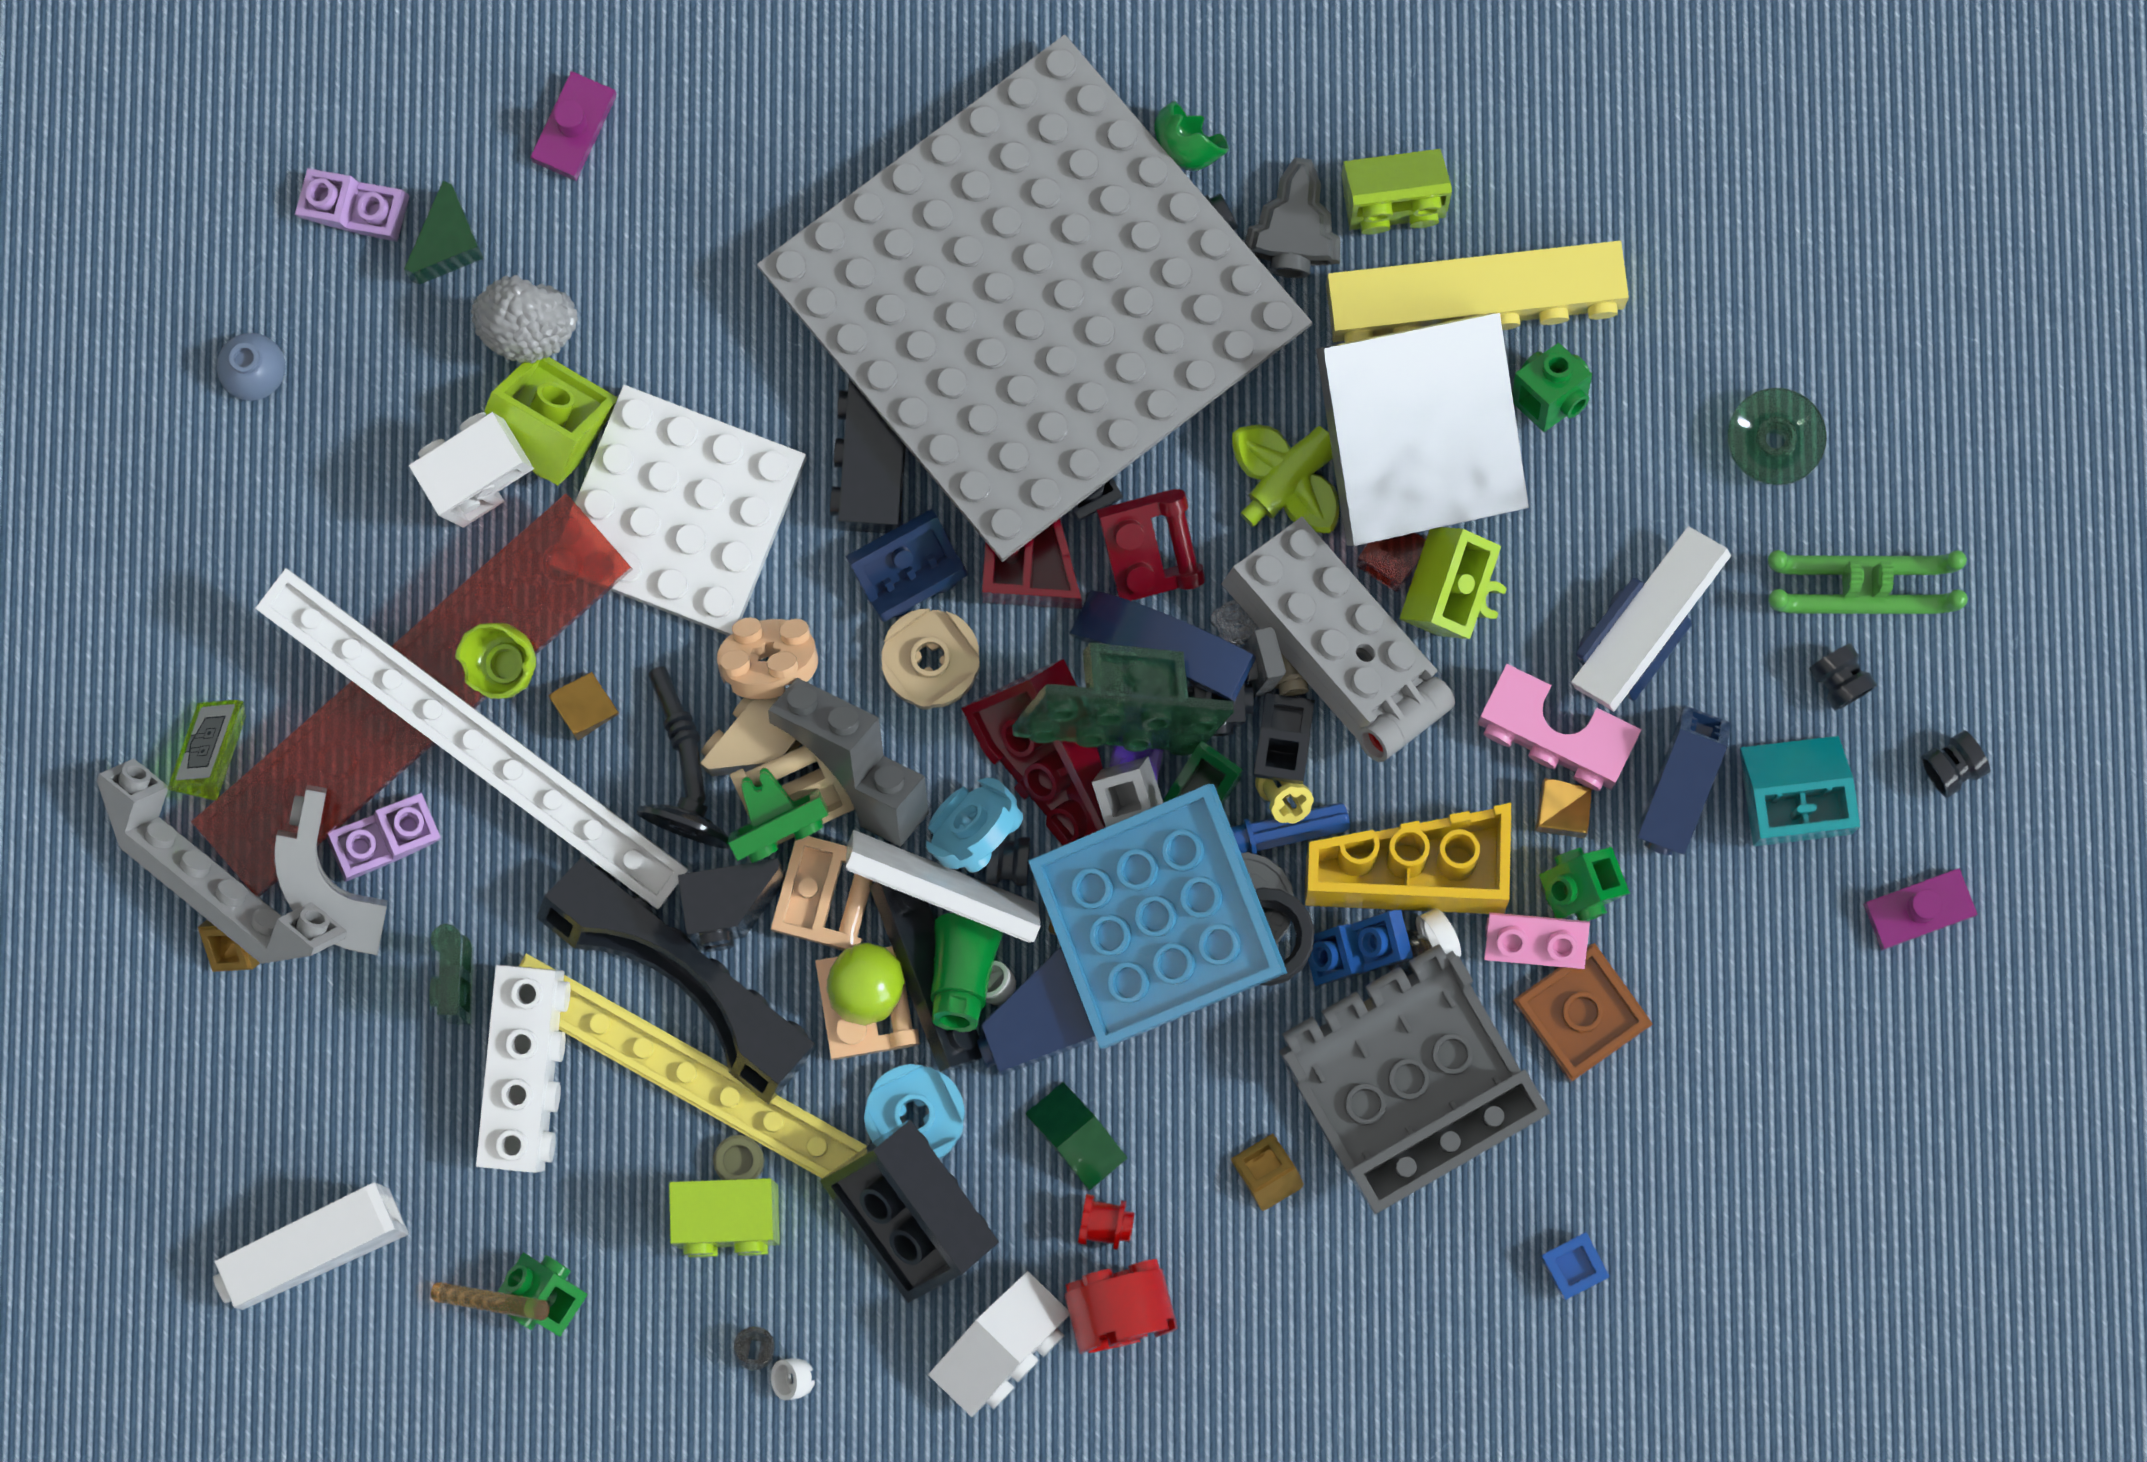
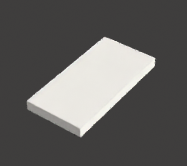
[846,830,1041,943]

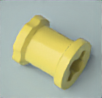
[1255,777,1314,824]

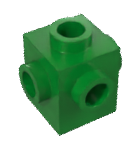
[1512,342,1592,432]
[1539,847,1630,921]
[495,1252,588,1337]

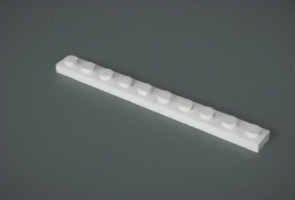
[255,568,688,909]

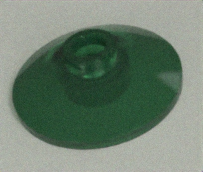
[1727,388,1827,486]

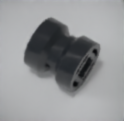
[1809,643,1877,711]
[1921,730,1991,798]

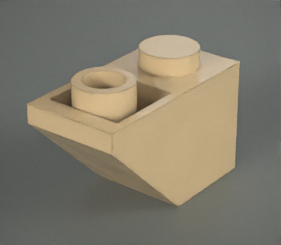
[701,697,802,776]

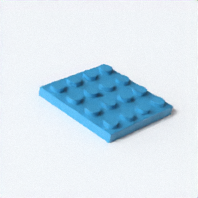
[1028,784,1287,1049]

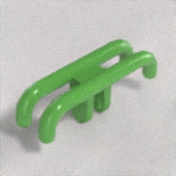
[1767,550,1968,614]

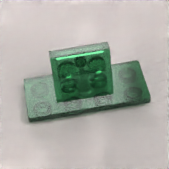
[1012,643,1234,756]

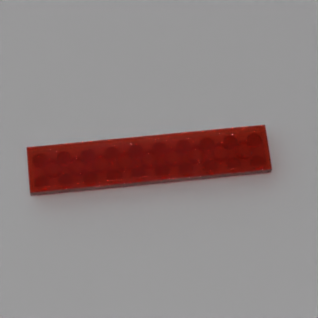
[191,493,633,897]

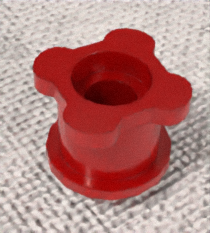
[1078,1194,1135,1251]

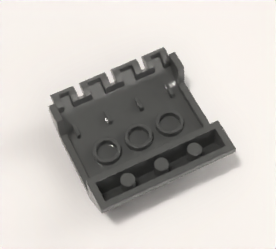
[1279,944,1551,1215]

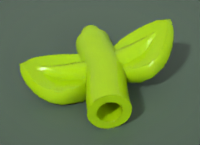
[1232,425,1339,533]

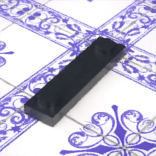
[869,882,983,1072]

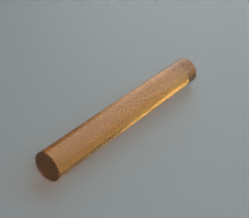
[431,1282,549,1321]

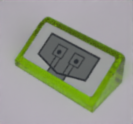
[168,700,246,801]

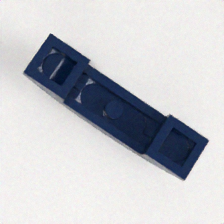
[1069,590,1257,702]

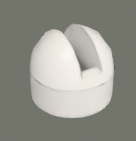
[986,961,1016,1005]
[771,1358,815,1400]

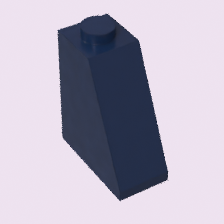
[1637,705,1731,855]
[976,947,1097,1076]

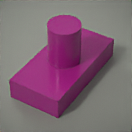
[530,71,617,181]
[1863,868,1978,951]

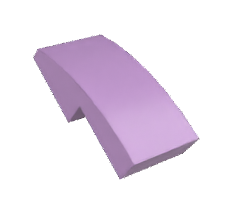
[295,168,410,242]
[326,793,441,882]

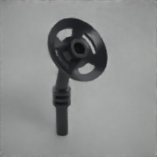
[636,666,730,849]

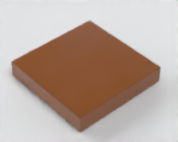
[1512,943,1653,1083]

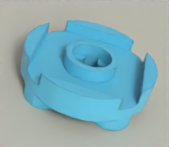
[926,778,1023,872]
[864,1064,965,1159]

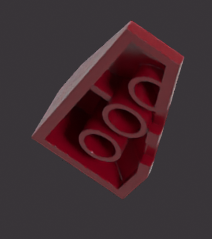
[961,659,1106,846]

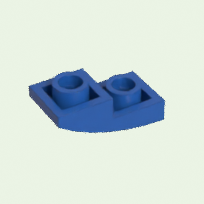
[1308,910,1413,986]

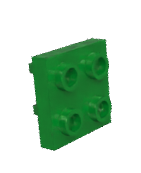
[728,768,828,863]

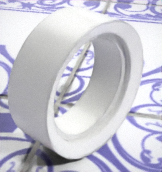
[1416,908,1461,957]

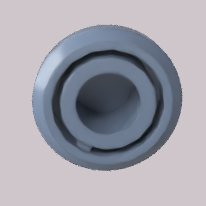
[217,333,285,401]

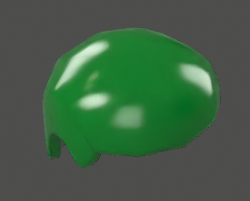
[1154,101,1229,171]

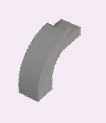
[275,785,388,955]

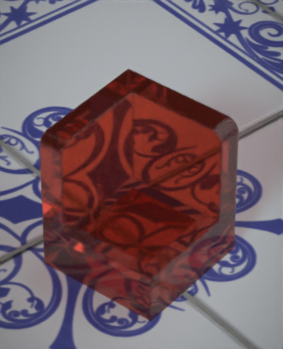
[1356,533,1426,593]

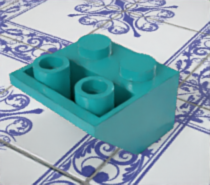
[1739,736,1861,847]

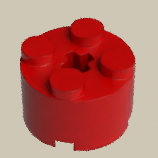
[1064,1259,1178,1354]

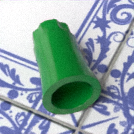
[931,913,1003,1032]

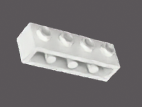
[476,965,571,1173]

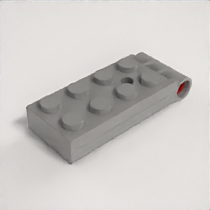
[1221,517,1455,762]

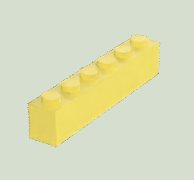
[1326,240,1629,343]

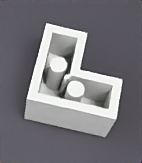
[409,412,534,528]
[928,1271,1069,1417]

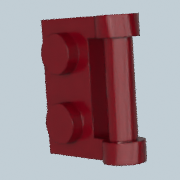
[1097,489,1206,601]

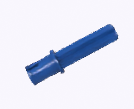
[1231,803,1350,855]

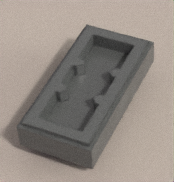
[1242,627,1286,698]

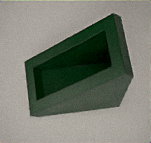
[404,181,484,284]
[1163,741,1243,805]
[1025,1082,1128,1191]

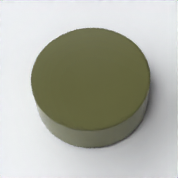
[713,1135,765,1180]

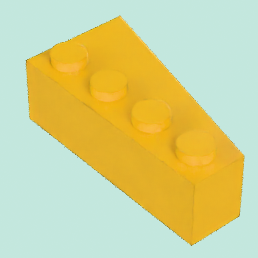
[1305,803,1511,914]

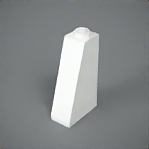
[213,1182,409,1310]

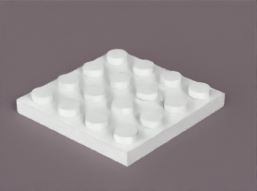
[550,385,807,636]

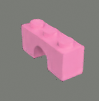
[1477,664,1642,791]

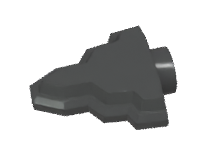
[1245,157,1340,278]

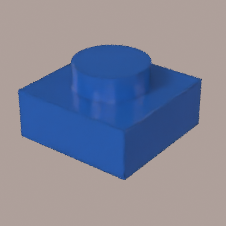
[1540,1232,1610,1301]

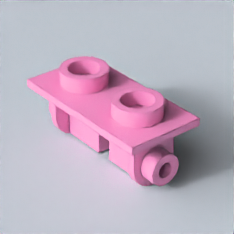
[1484,912,1590,969]

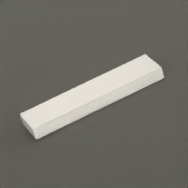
[1571,526,1731,712]

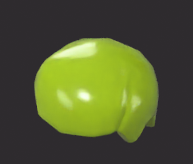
[455,623,536,699]
[826,942,905,1026]

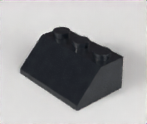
[820,1119,999,1303]

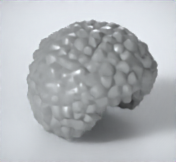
[471,275,578,363]

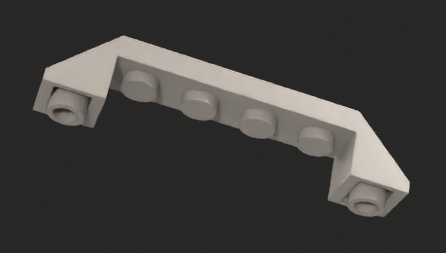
[97,758,347,964]

